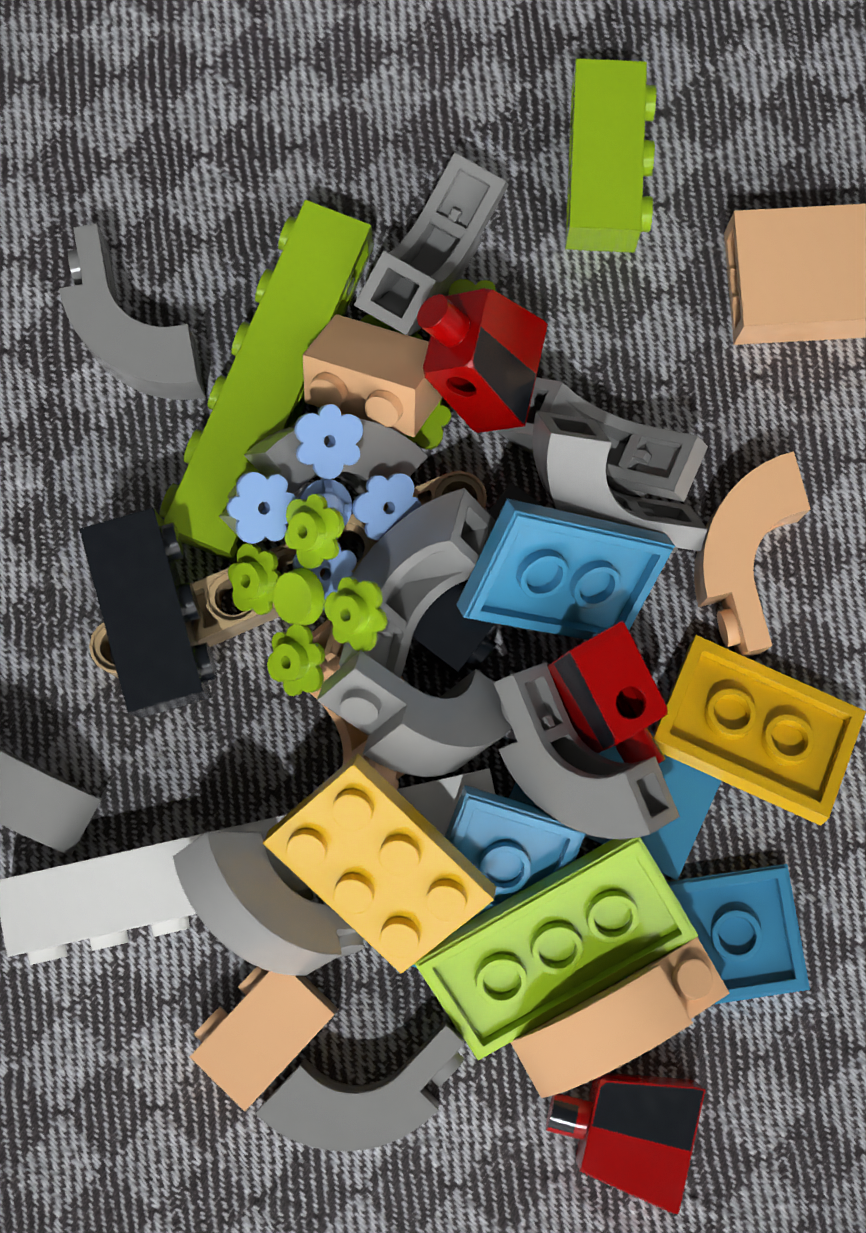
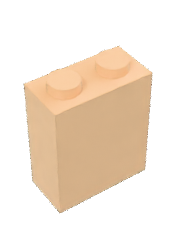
[724,203,866,345]

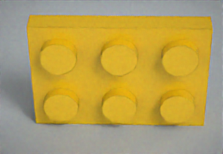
[652,635,866,826]
[263,753,496,974]

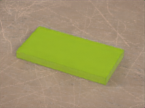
[414,837,698,1060]

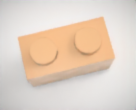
[303,314,442,437]
[189,966,338,1111]

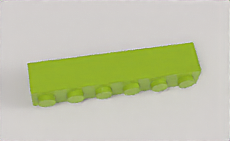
[160,200,374,563]

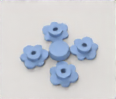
[227,404,422,610]

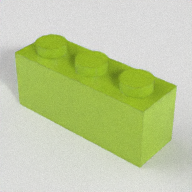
[565,58,657,253]

